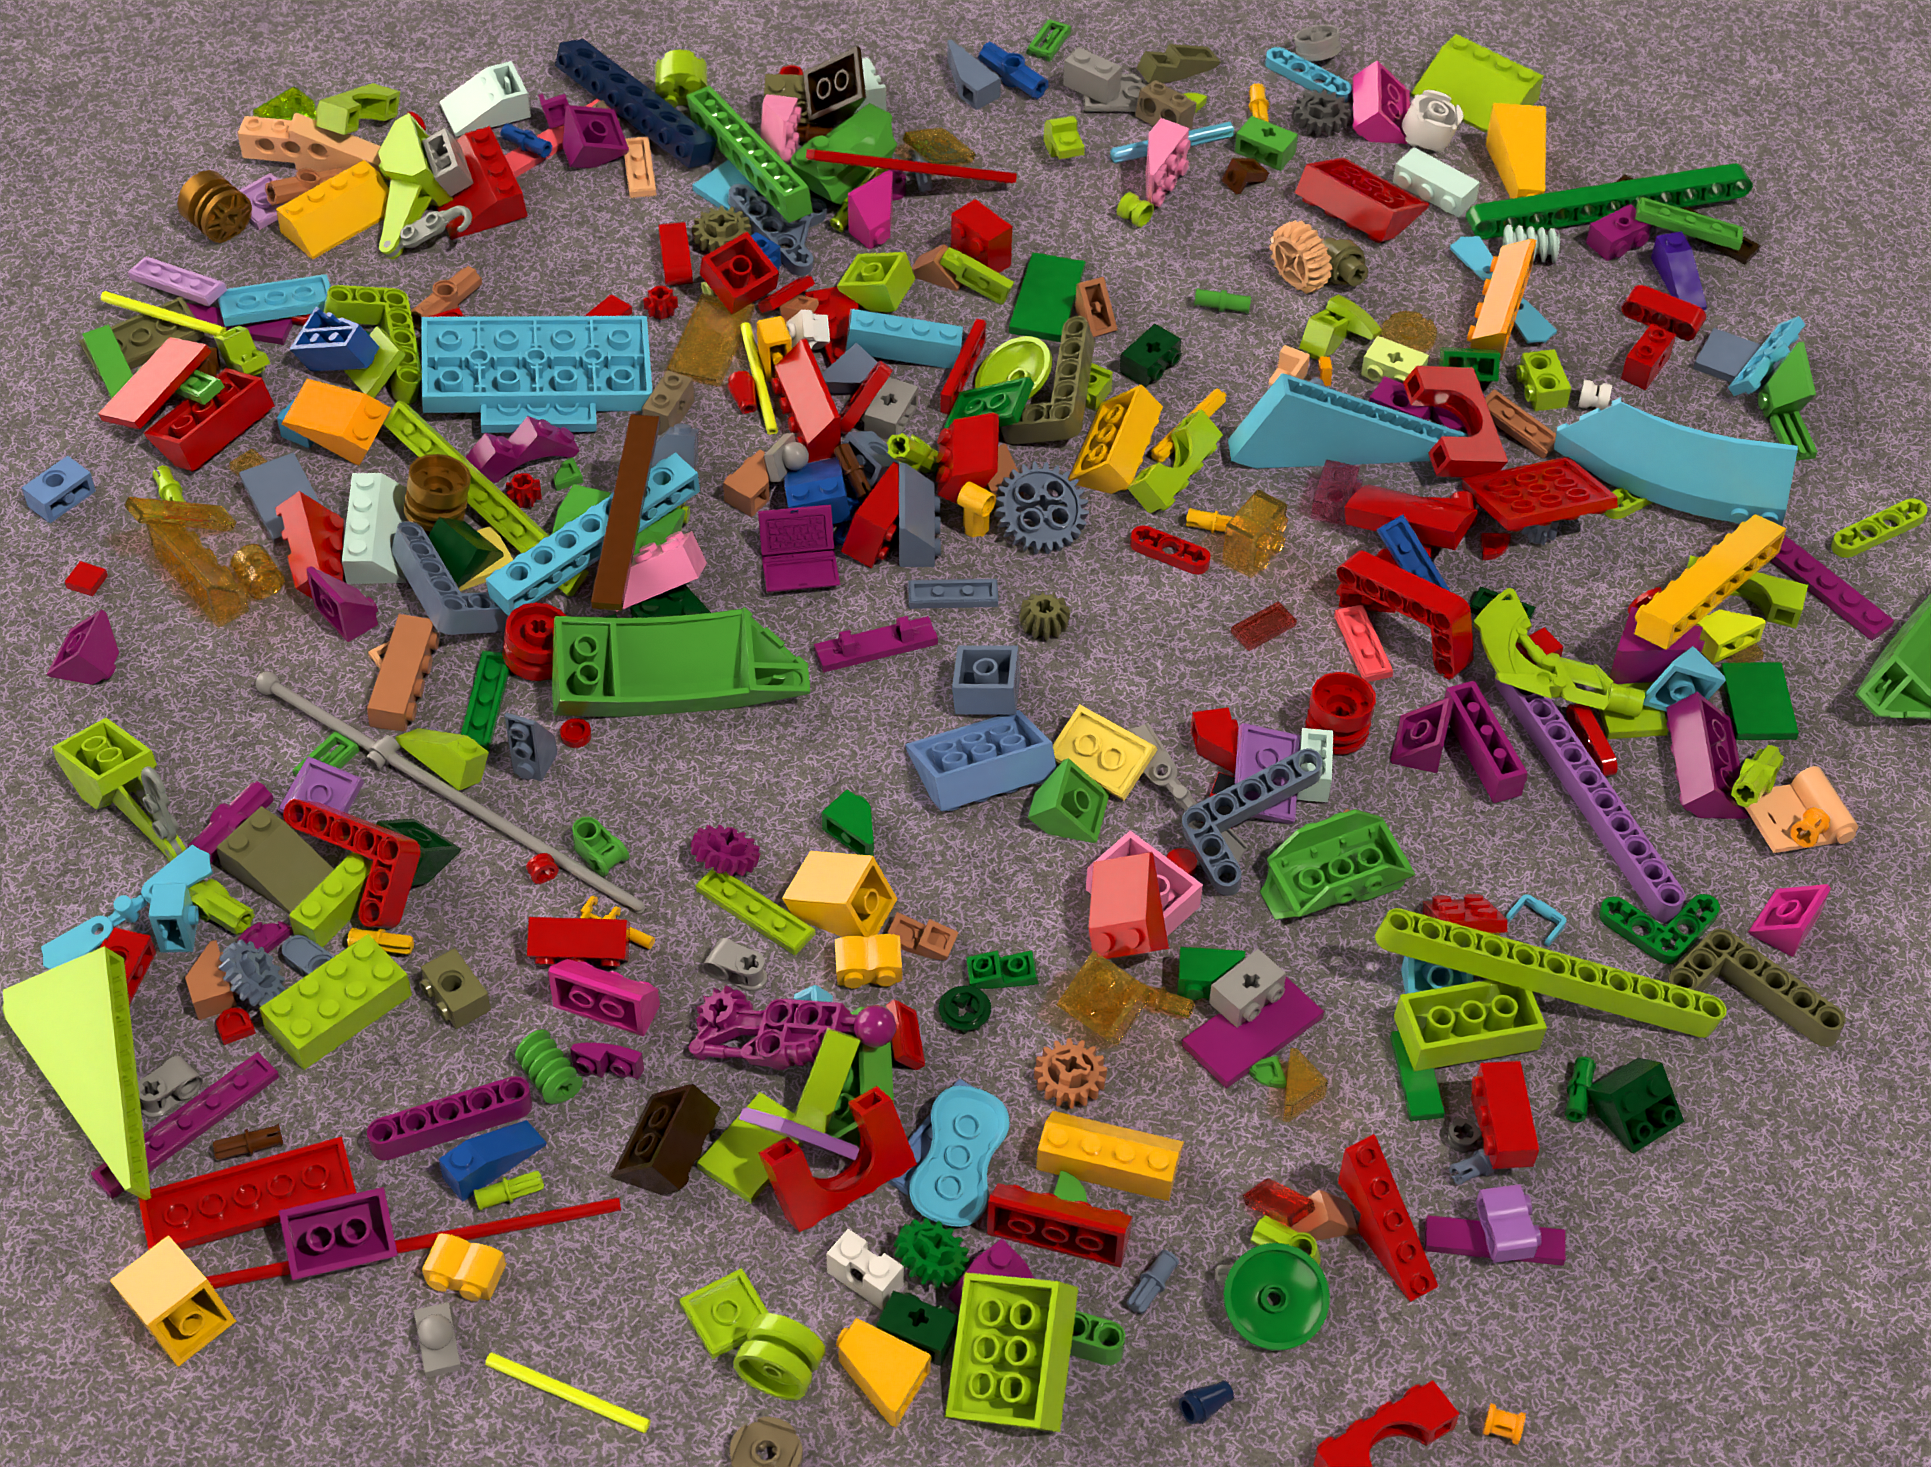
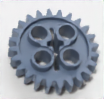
[994,461,1089,554]

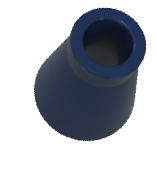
[1179,1380,1234,1424]

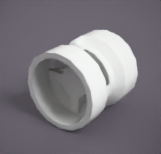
[1578,380,1612,410]

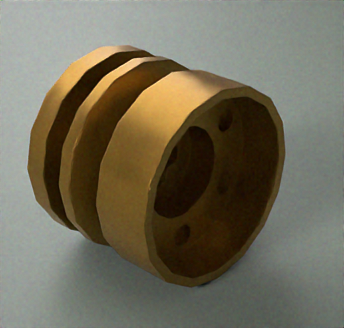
[177,170,252,243]
[403,454,471,532]

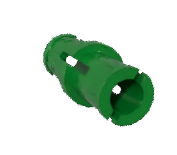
[1564,1057,1596,1122]

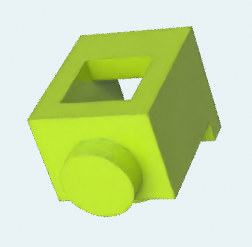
[1085,363,1113,411]

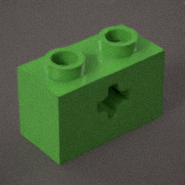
[1235,116,1298,171]

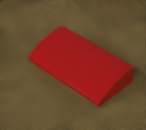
[1344,485,1478,550]

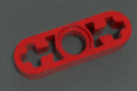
[840,361,892,435]
[1130,525,1211,575]
[1566,703,1618,777]

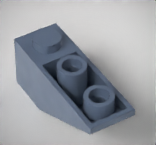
[947,39,1001,110]
[504,712,557,781]

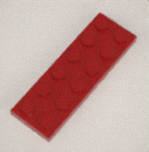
[137,1136,357,1250]

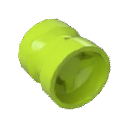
[1117,192,1154,228]

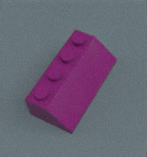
[1666,692,1750,819]

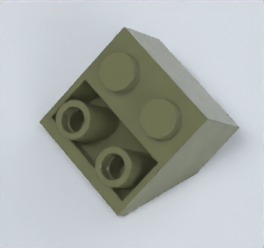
[764,74,815,126]

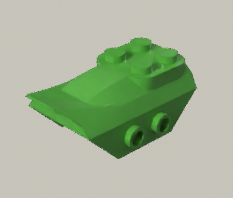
[789,103,897,205]
[1260,809,1416,920]

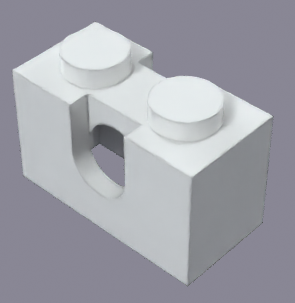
[826,1229,904,1311]

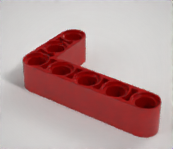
[1336,550,1474,680]
[283,799,421,929]

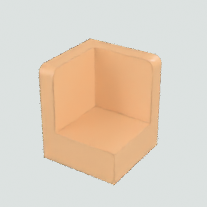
[1269,345,1310,386]

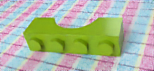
[316,83,400,135]
[1127,409,1223,513]
[1687,555,1808,629]

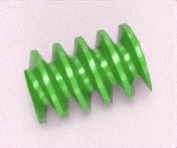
[515,1029,583,1104]

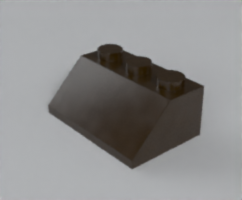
[610,1084,721,1195]

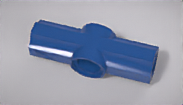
[978,41,1049,99]

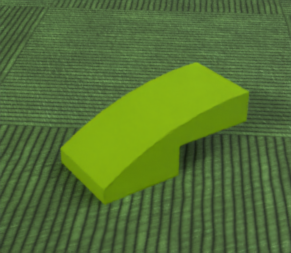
[1326,294,1382,340]

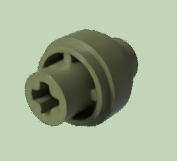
[1323,238,1368,286]

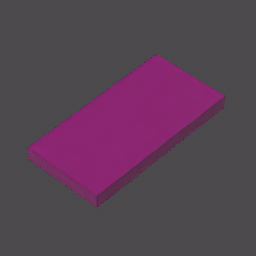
[1182,977,1324,1089]

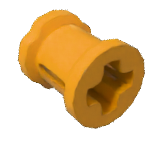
[1790,807,1830,848]
[1482,1403,1526,1445]

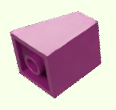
[1609,607,1705,684]

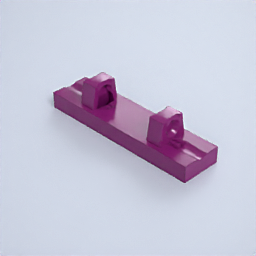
[814,616,938,673]

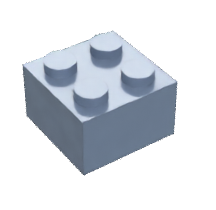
[952,646,1021,715]

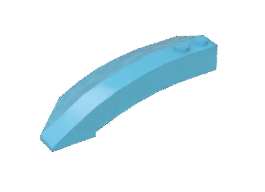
[1554,397,1798,526]

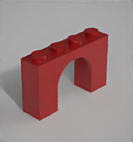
[1403,366,1508,477]
[758,1086,917,1233]

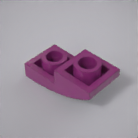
[570,1043,644,1080]

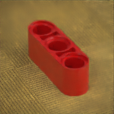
[658,222,693,286]
[1622,285,1706,341]

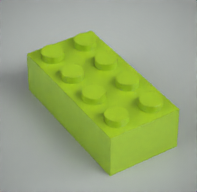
[259,934,412,1070]
[1394,980,1547,1072]

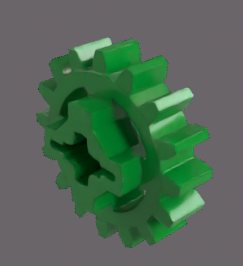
[893,1218,969,1287]

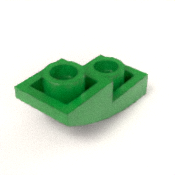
[966,950,1039,989]

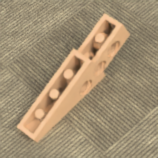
[238,113,391,180]

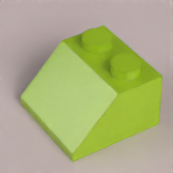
[837,252,915,313]

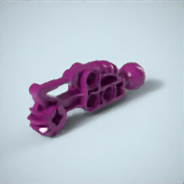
[689,985,896,1070]

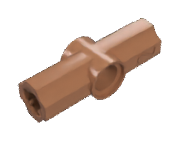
[265,167,344,206]
[411,266,482,330]

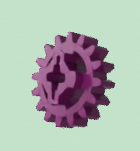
[690,824,761,876]

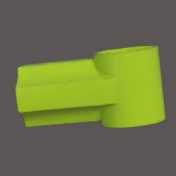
[1250,1215,1321,1265]

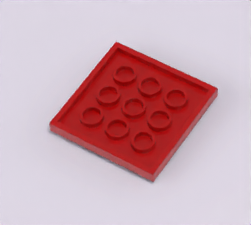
[1462,456,1618,531]

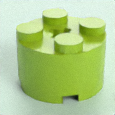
[655,50,707,108]

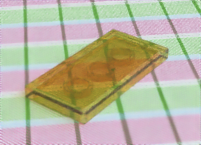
[667,294,755,387]

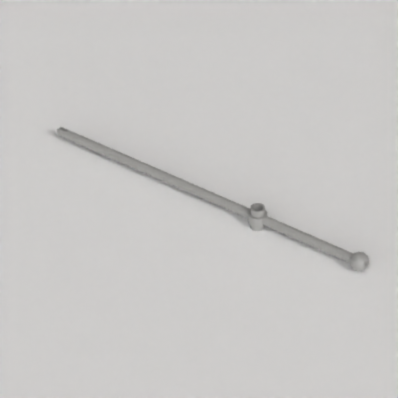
[255,671,645,913]

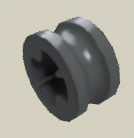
[1447,1119,1479,1152]

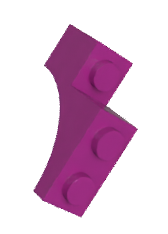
[465,416,580,483]

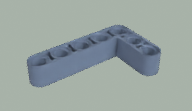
[391,521,508,635]
[1182,748,1322,896]

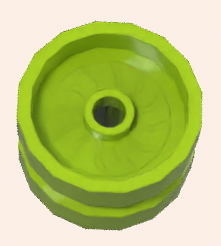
[733,1313,825,1401]

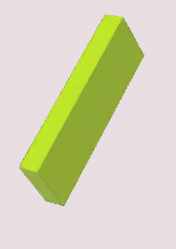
[792,1028,860,1134]

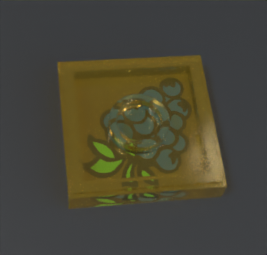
[903,127,976,165]

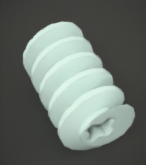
[1502,224,1560,263]

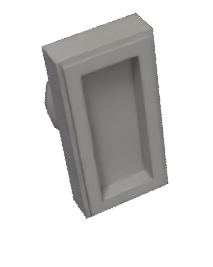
[764,433,809,482]
[414,1302,462,1378]

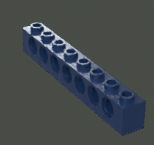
[555,39,717,168]

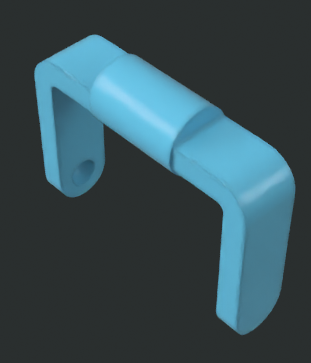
[1505,894,1566,947]

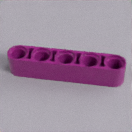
[367,1076,532,1161]

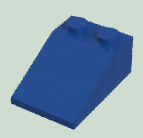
[784,457,852,524]

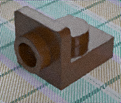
[1222,158,1270,194]

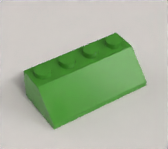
[552,484,686,555]
[825,1006,894,1148]

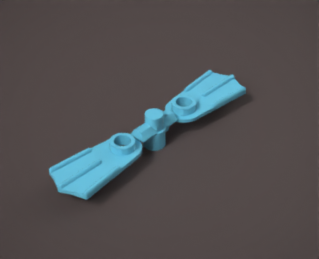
[1450,236,1557,344]
[41,845,213,969]

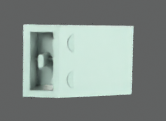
[440,61,531,137]

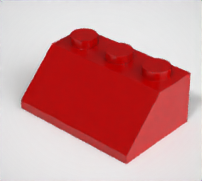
[936,412,999,504]

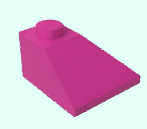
[848,170,893,250]

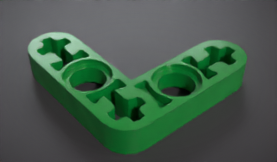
[1599,894,1720,964]

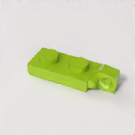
[940,247,1014,305]

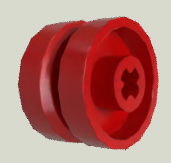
[502,602,566,681]

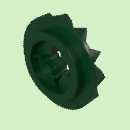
[939,986,991,1034]

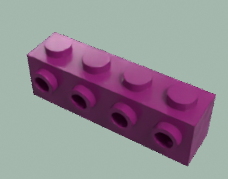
[1444,680,1527,803]

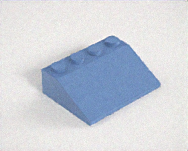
[905,710,1056,811]

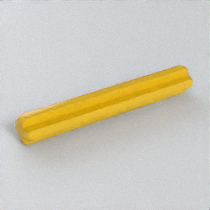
[1151,389,1227,463]

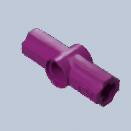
[188,781,274,863]

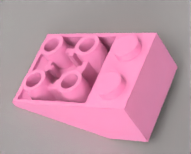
[760,94,802,165]
[1146,118,1191,209]

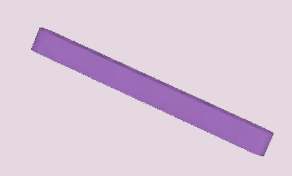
[1494,672,1685,923]

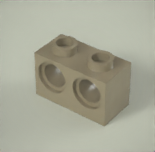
[1135,80,1197,130]

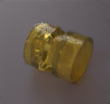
[230,544,284,600]

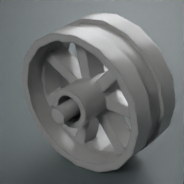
[1294,25,1342,61]

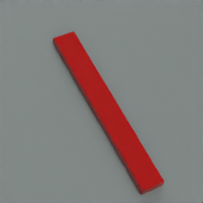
[806,149,1017,184]

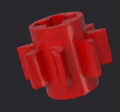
[643,286,678,320]
[506,473,542,508]

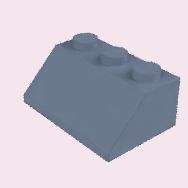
[899,463,941,567]

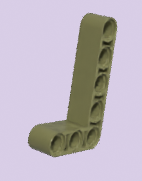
[999,316,1095,445]
[1667,928,1846,1047]

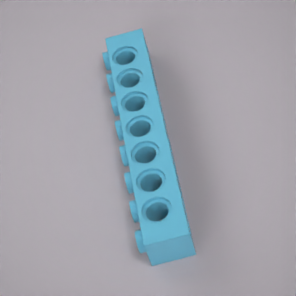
[486,452,700,616]

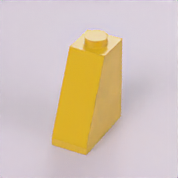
[836,1318,931,1428]

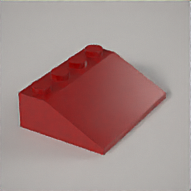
[435,126,528,240]
[1295,157,1430,243]

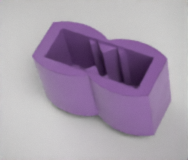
[1476,1184,1541,1263]

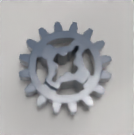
[219,939,285,1006]

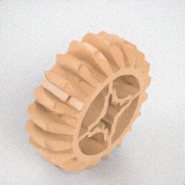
[1269,220,1333,294]

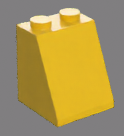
[782,851,897,938]
[110,1235,236,1367]

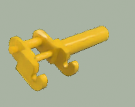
[580,895,655,949]

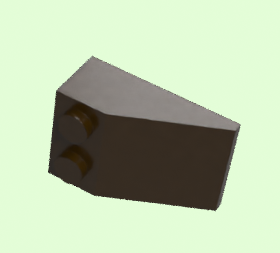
[803,46,866,126]

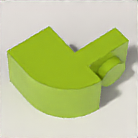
[1043,116,1085,159]
[214,325,271,376]

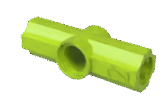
[886,433,939,473]
[1731,745,1784,808]
[188,879,255,935]

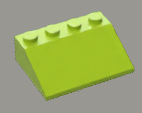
[1411,34,1544,133]
[945,1273,1079,1433]

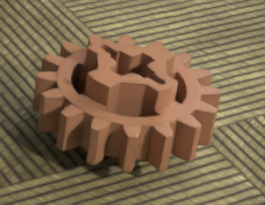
[1034,1038,1107,1108]

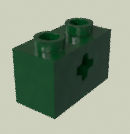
[1119,324,1182,388]
[876,1290,958,1367]

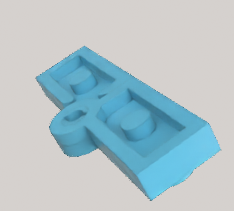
[1728,316,1805,396]

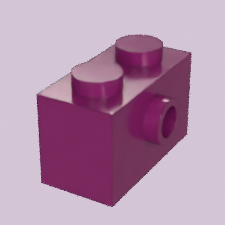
[1586,204,1652,262]

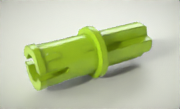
[474,1170,544,1211]

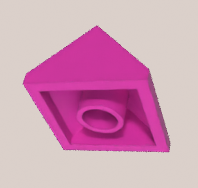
[1748,884,1831,957]

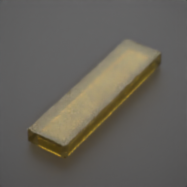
[124,497,237,531]

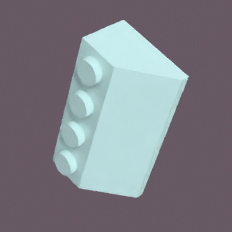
[342,473,409,584]

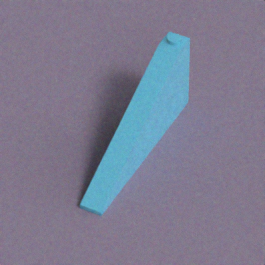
[1228,373,1468,468]

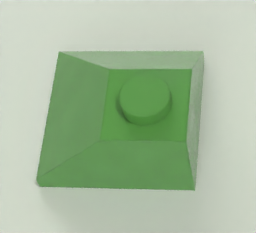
[1758,342,1816,418]
[1028,758,1110,843]

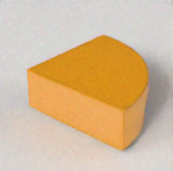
[1318,356,1332,386]

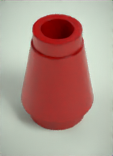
[727,371,757,414]

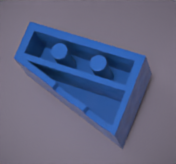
[289,307,380,371]

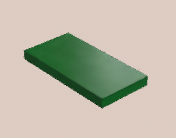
[1009,252,1086,342]

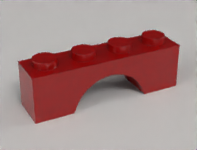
[1313,1380,1460,1467]

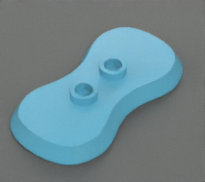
[909,1086,1009,1227]

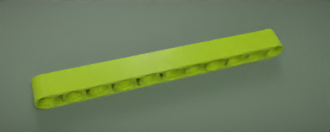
[1375,908,1727,1038]

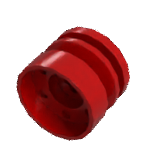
[1305,672,1376,755]

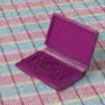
[758,505,840,592]

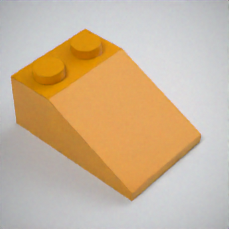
[282,379,391,466]

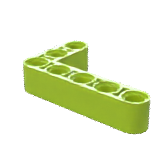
[324,285,422,404]

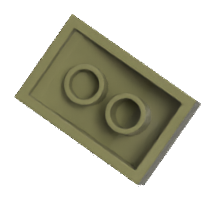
[216,806,334,914]

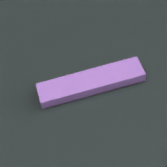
[128,256,227,306]

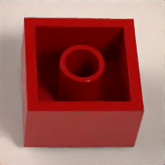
[951,199,1013,273]
[699,231,780,315]

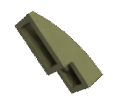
[1137,44,1221,83]

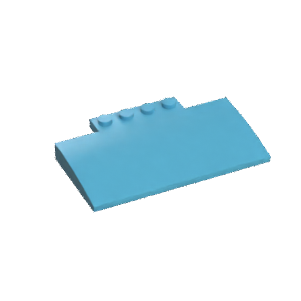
[421,316,653,433]

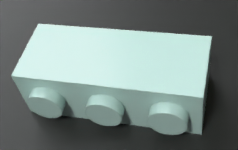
[1393,147,1480,218]

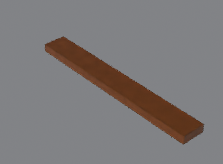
[591,414,660,611]

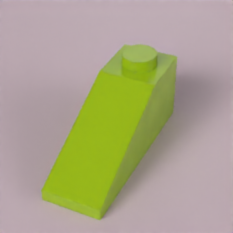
[1299,309,1350,359]
[395,728,489,791]

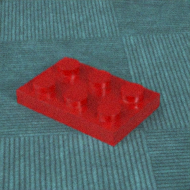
[1423,894,1507,933]

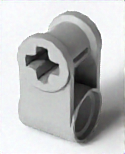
[702,938,768,992]
[138,1055,203,1119]

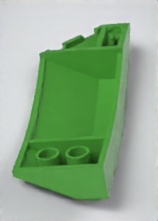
[1855,594,1931,719]
[552,607,810,717]

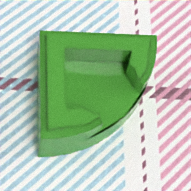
[554,457,584,491]
[1249,1056,1287,1088]
[1054,1171,1087,1202]

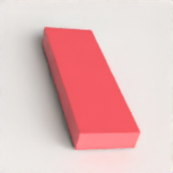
[1334,605,1393,682]

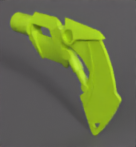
[1473,588,1645,717]

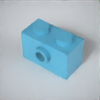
[149,882,199,953]

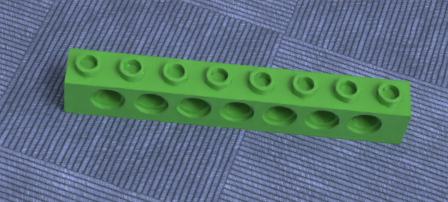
[687,86,813,223]

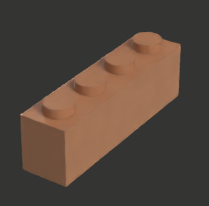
[367,614,440,732]

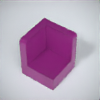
[538,93,569,129]

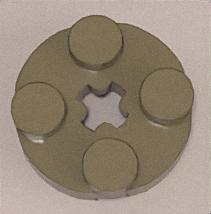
[730,1417,803,1467]

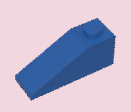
[438,1120,547,1202]

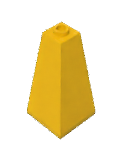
[1485,103,1546,199]

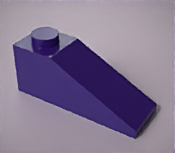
[1651,231,1707,310]

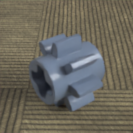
[1521,520,1559,545]

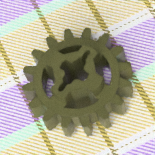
[692,206,751,253]

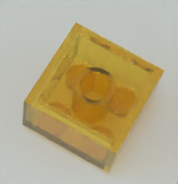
[1222,489,1288,578]
[1056,950,1154,1047]

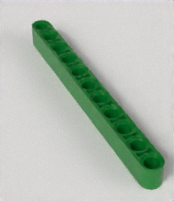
[1466,163,1753,239]

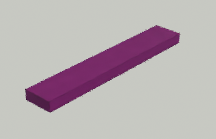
[90,1052,279,1199]

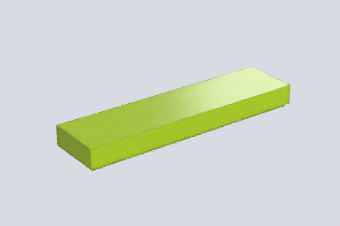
[695,868,816,956]

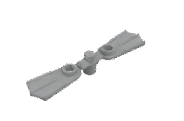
[1128,723,1248,864]

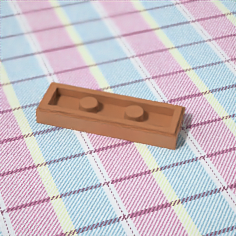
[1485,389,1556,459]

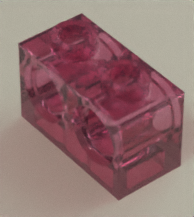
[1311,459,1363,526]

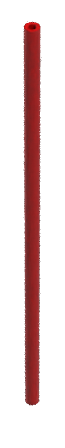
[206,1197,621,1289]

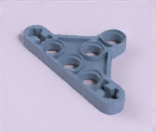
[728,184,827,276]

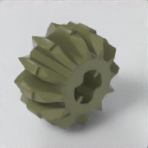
[1019,590,1070,642]

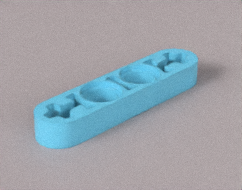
[1266,47,1352,103]

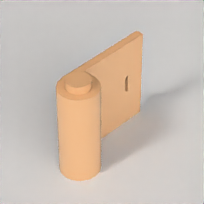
[1745,766,1858,853]

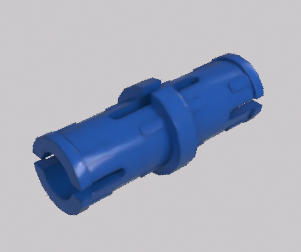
[500,123,552,158]

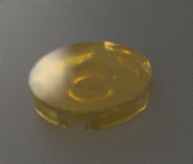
[1381,311,1437,353]

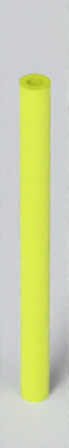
[101,291,226,336]
[740,322,778,435]
[485,1352,651,1434]

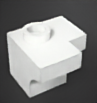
[786,310,830,350]

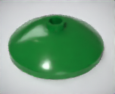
[1223,1243,1330,1351]

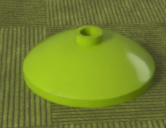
[975,336,1052,400]

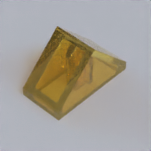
[1283,1048,1328,1122]

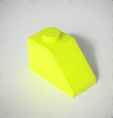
[1696,610,1766,664]

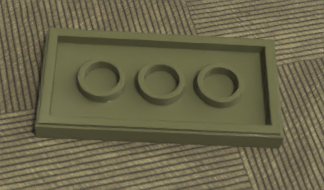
[79,296,205,381]

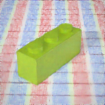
[289,851,373,948]

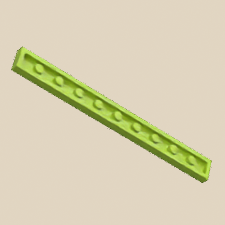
[383,400,589,596]

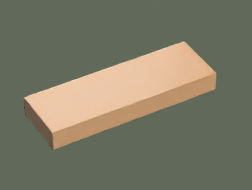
[624,137,656,198]

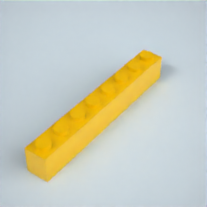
[1634,514,1787,650]

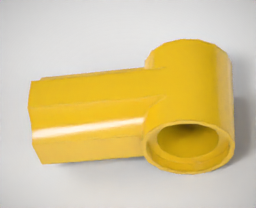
[957,481,996,538]

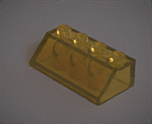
[145,517,249,628]

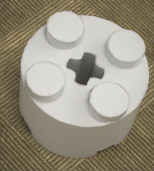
[1402,90,1463,153]

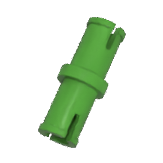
[1194,288,1251,314]

